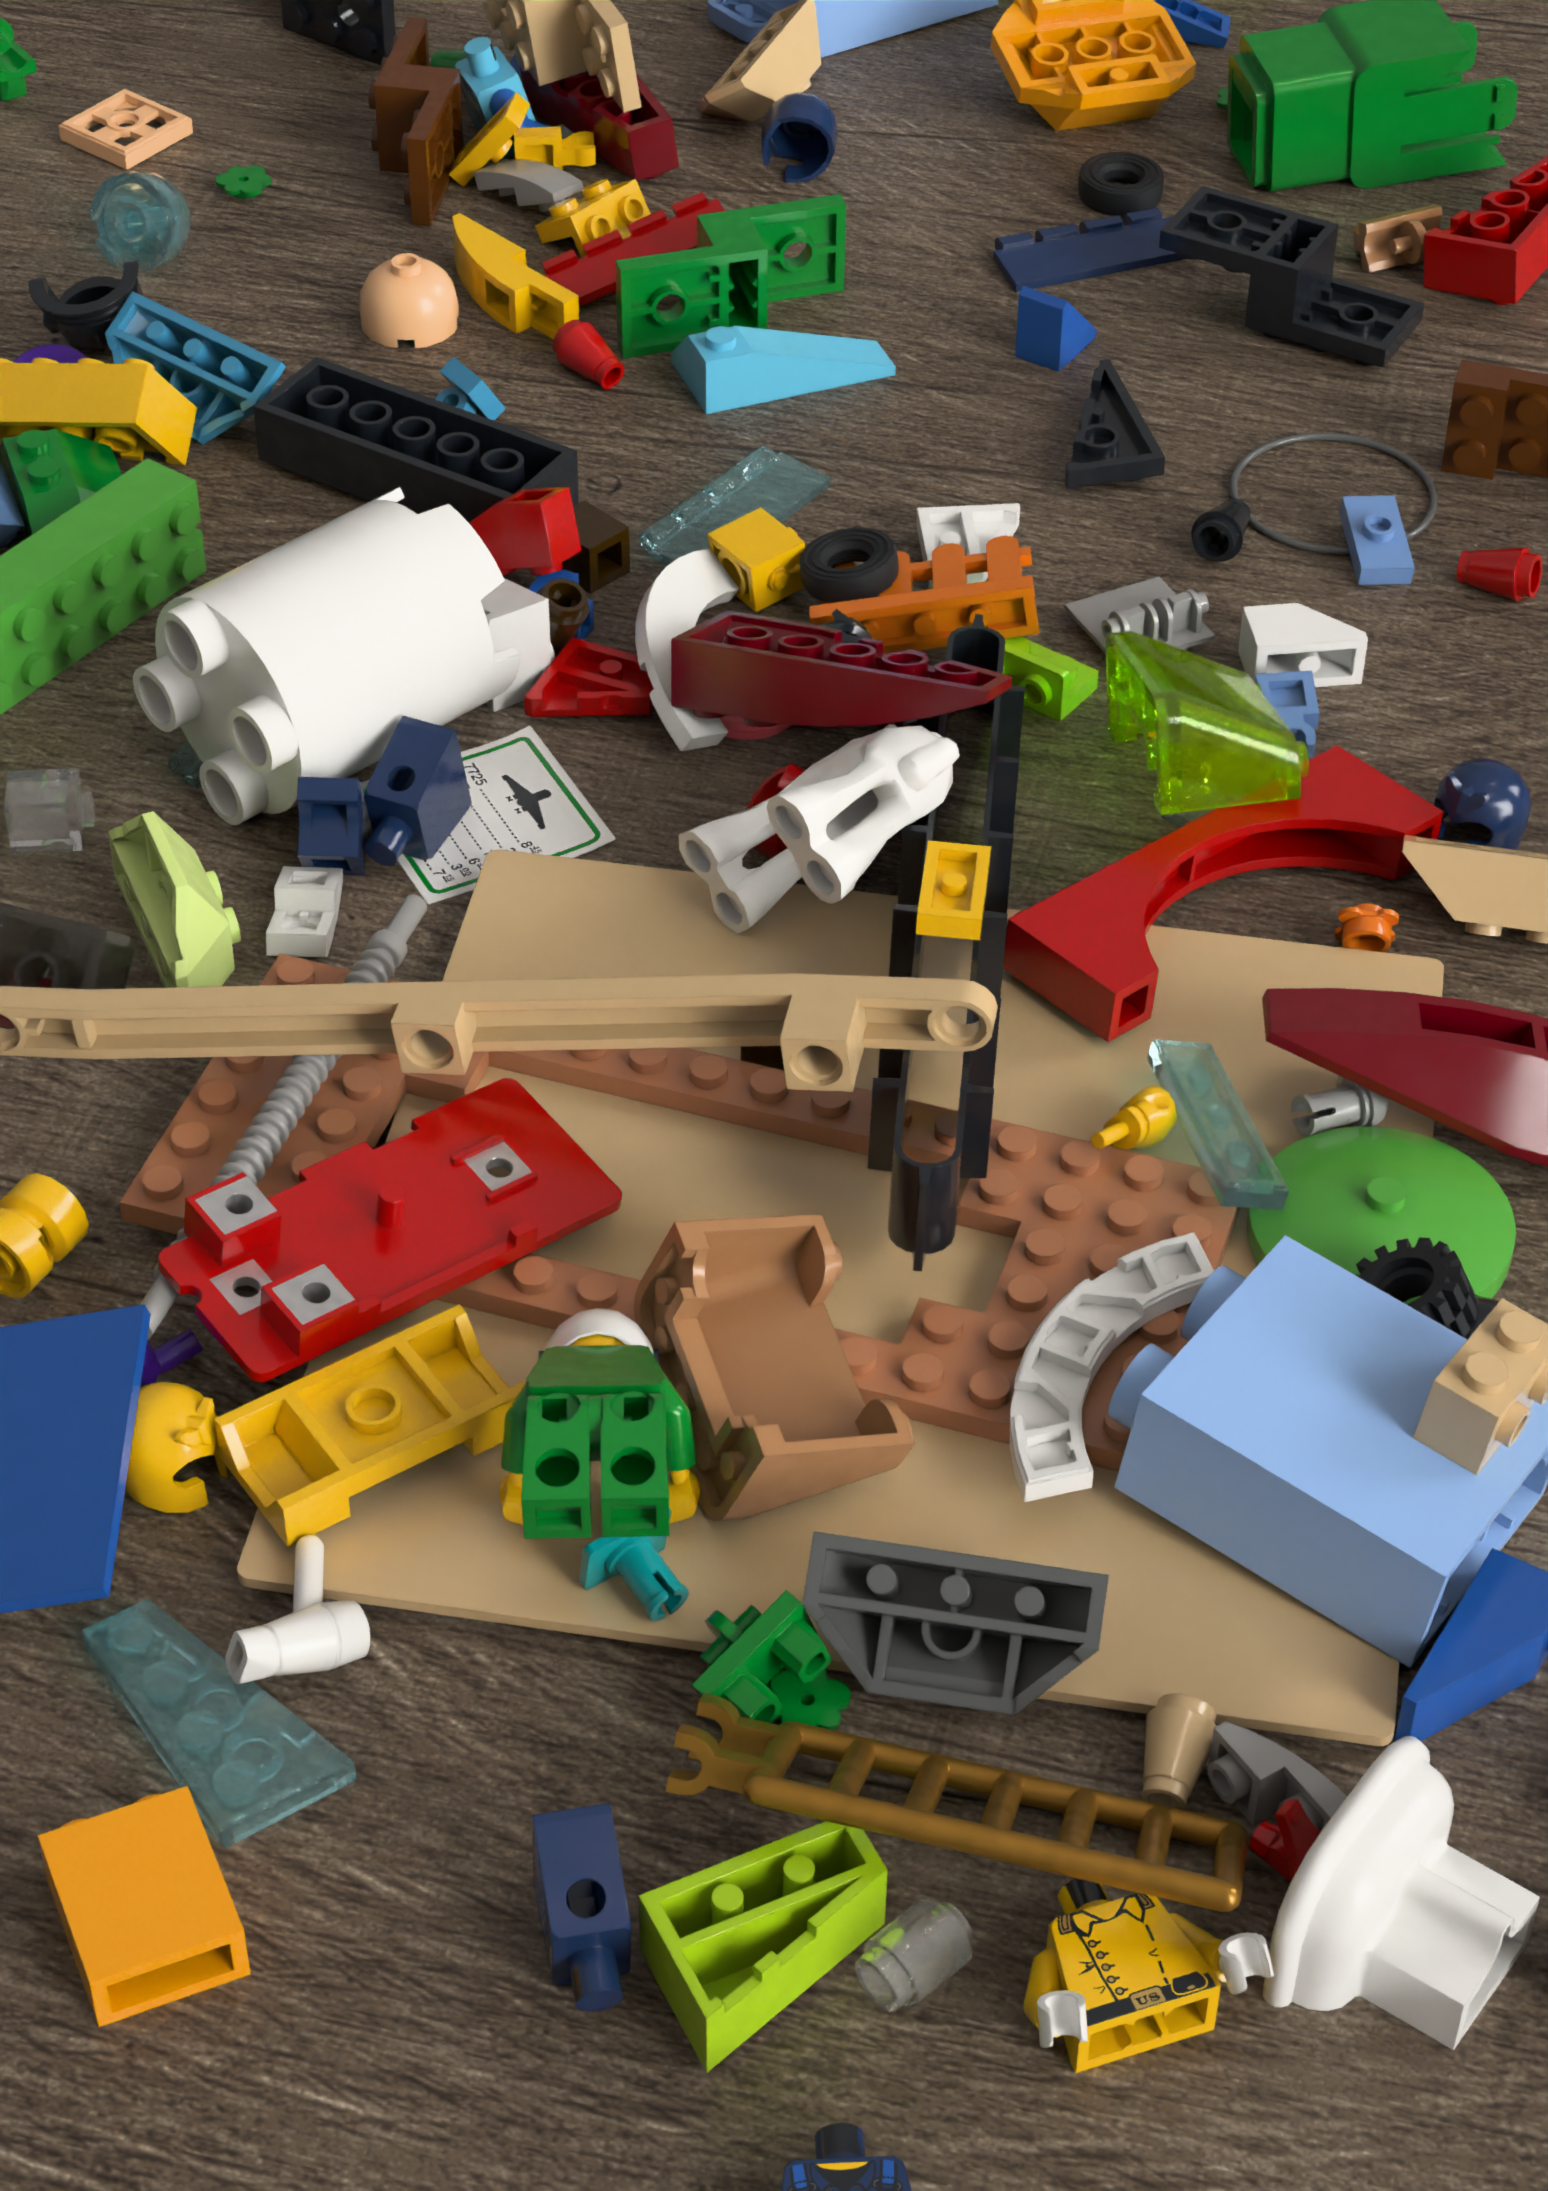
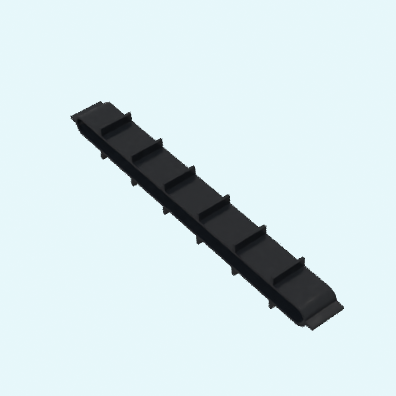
[868,614,1025,1271]

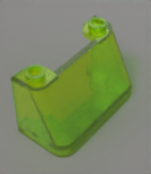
[1106,631,1309,815]

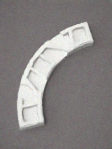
[635,548,740,751]
[1010,1232,1214,1502]

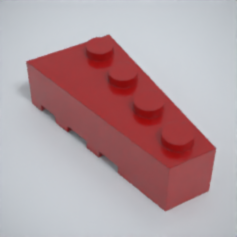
[1424,156,1548,305]

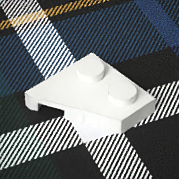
[916,503,1020,588]

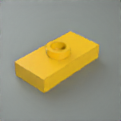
[449,92,531,187]
[916,840,991,940]

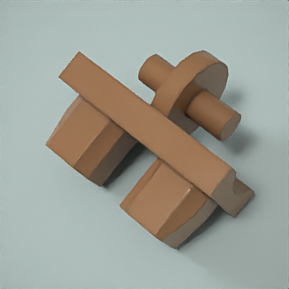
[1353,204,1442,273]

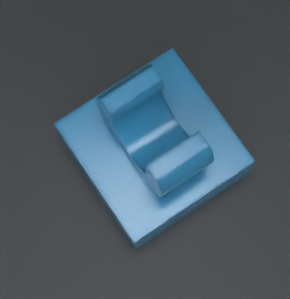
[435,356,506,421]

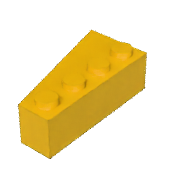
[0,358,197,466]

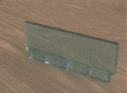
[639,446,831,566]

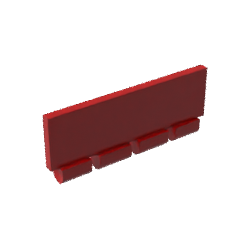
[542,191,724,307]

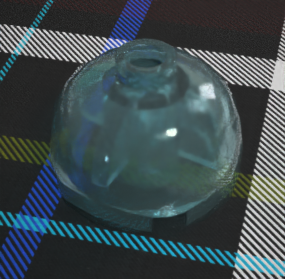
[90,171,191,271]

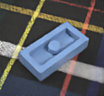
[1339,495,1415,585]

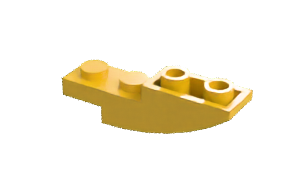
[452,213,580,339]

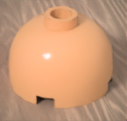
[359,253,459,348]

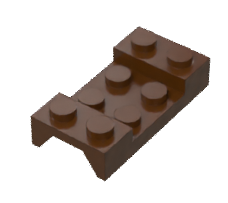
[1441,360,1548,480]

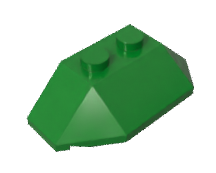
[0,429,122,538]

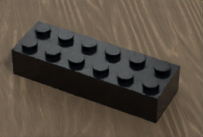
[253,357,579,523]

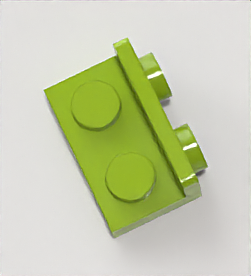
[1003,636,1099,721]

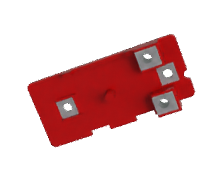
[158,1078,622,1382]

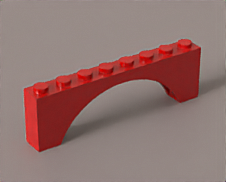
[1003,745,1444,1042]

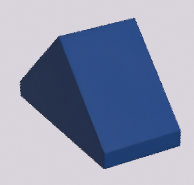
[1015,286,1098,372]

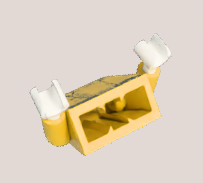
[1023,1878,1274,2073]

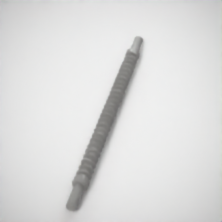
[140,894,427,1339]

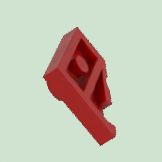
[524,637,655,717]

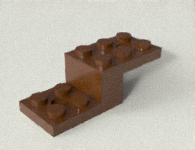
[368,17,464,226]

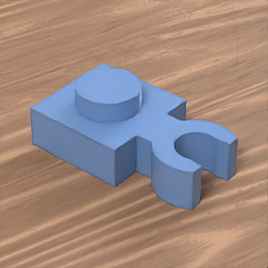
[1254,671,1319,762]

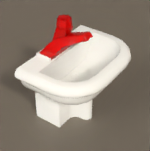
[1248,1736,1540,2050]

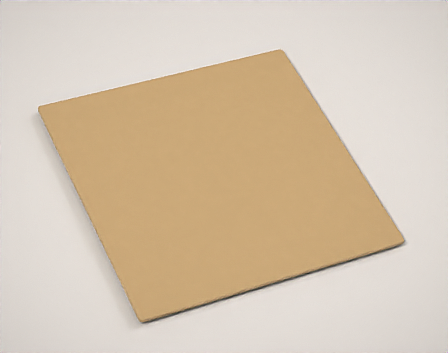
[237,850,1444,1746]

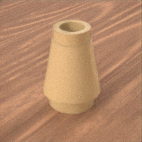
[1141,1693,1216,1810]

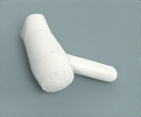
[225,1535,370,1685]

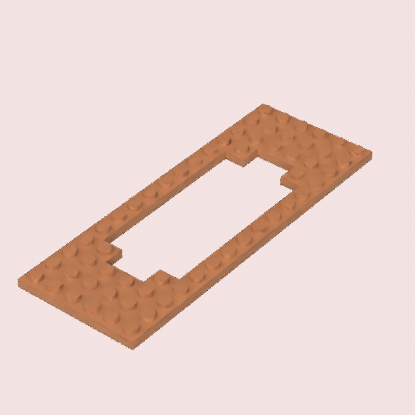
[119,953,1247,1472]

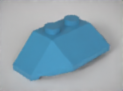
[105,291,286,445]

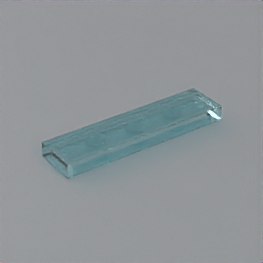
[1147,1039,1289,1210]

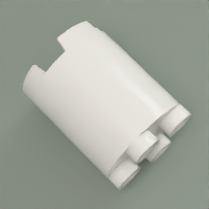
[133,487,521,825]

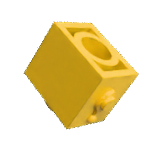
[707,507,805,612]

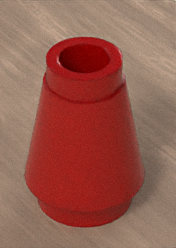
[552,320,625,389]
[1457,547,1542,602]

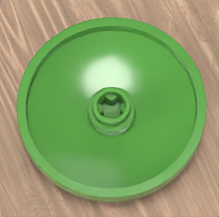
[1247,1126,1516,1304]

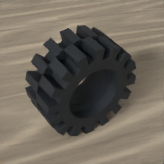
[1354,1237,1478,1338]

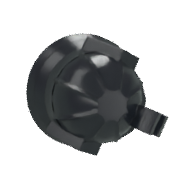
[29,260,143,352]

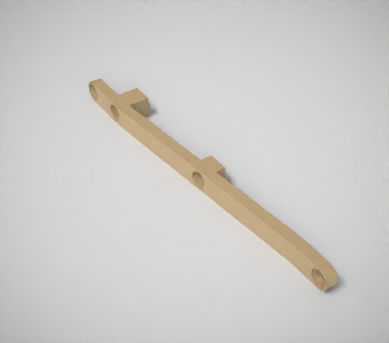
[0,973,998,1092]

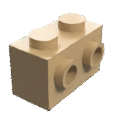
[1413,1298,1548,1475]

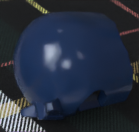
[762,92,838,183]
[1434,758,1532,850]

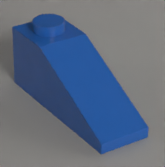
[1394,1548,1548,1742]

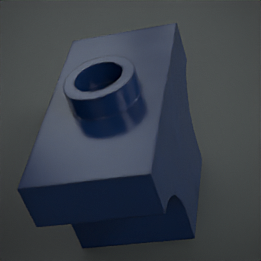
[297,777,371,875]

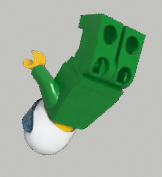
[499,1308,701,1539]

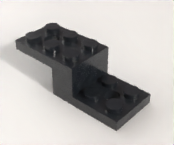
[281,0,396,66]
[1159,186,1424,368]

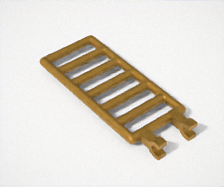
[665,1693,1249,1912]

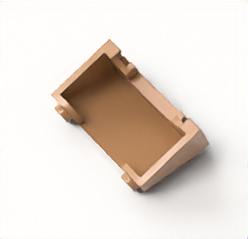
[634,1214,915,1521]

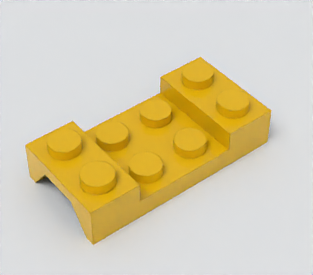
[214,1304,526,1547]

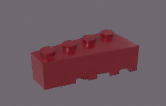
[519,66,679,181]

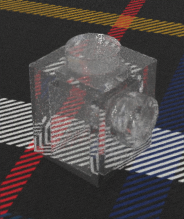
[4,768,95,854]

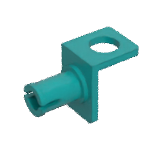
[579,1508,689,1621]

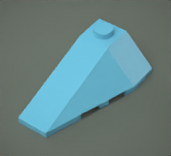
[671,326,896,414]

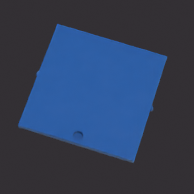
[0,1304,151,1614]

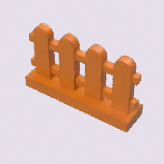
[810,536,1039,654]

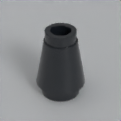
[1191,498,1250,562]

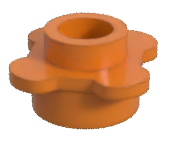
[1335,903,1399,952]

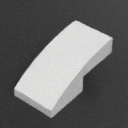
[266,866,343,957]

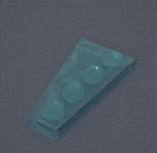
[82,1598,357,1849]

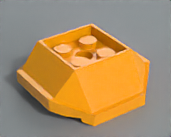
[990,0,1196,131]

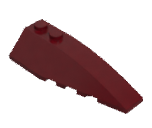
[671,610,1012,728]

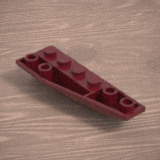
[1262,988,1548,1166]

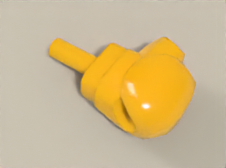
[1091,1086,1177,1150]

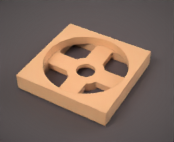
[58,89,193,170]

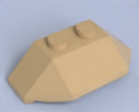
[697,0,821,122]
[1402,835,1548,944]

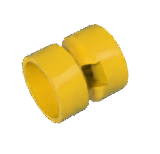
[0,1173,89,1298]

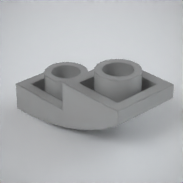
[474,159,583,212]
[1207,1721,1347,1832]

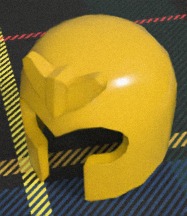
[125,1382,228,1513]

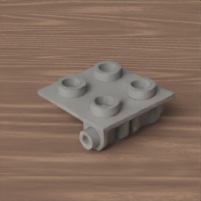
[1064,576,1215,668]

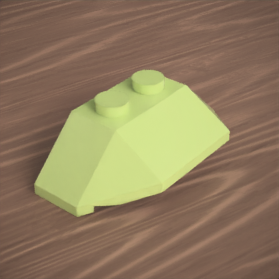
[108,811,241,988]

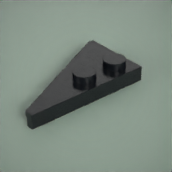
[1065,359,1165,489]

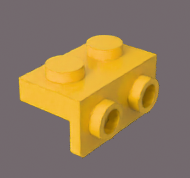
[535,179,650,258]

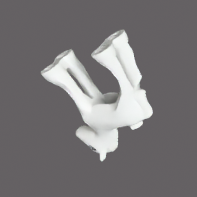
[679,724,960,934]

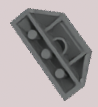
[802,1531,1109,1716]

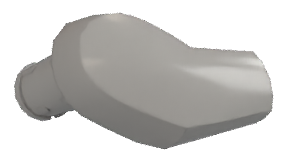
[1291,1075,1390,1136]

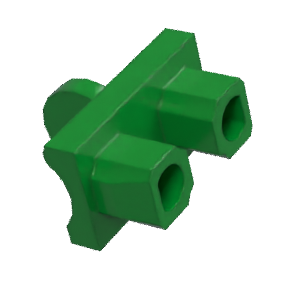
[692,1590,832,1723]

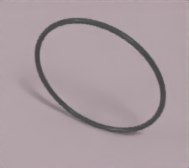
[1229,433,1438,555]

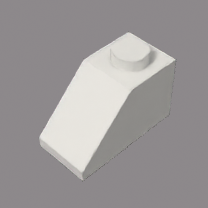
[1238,603,1368,692]

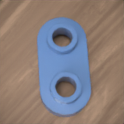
[707,0,777,45]

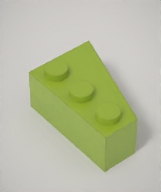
[639,1821,887,2073]

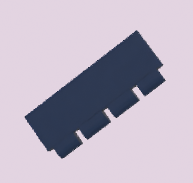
[993,207,1185,292]

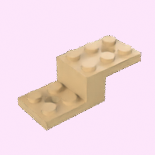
[484,0,641,113]

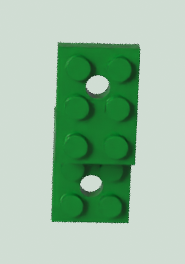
[616,194,846,359]

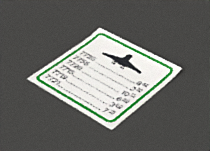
[360,726,616,904]

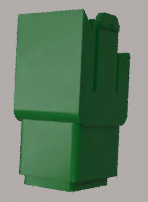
[1227,0,1518,192]

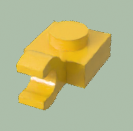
[514,126,596,170]

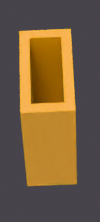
[38,1785,251,2028]

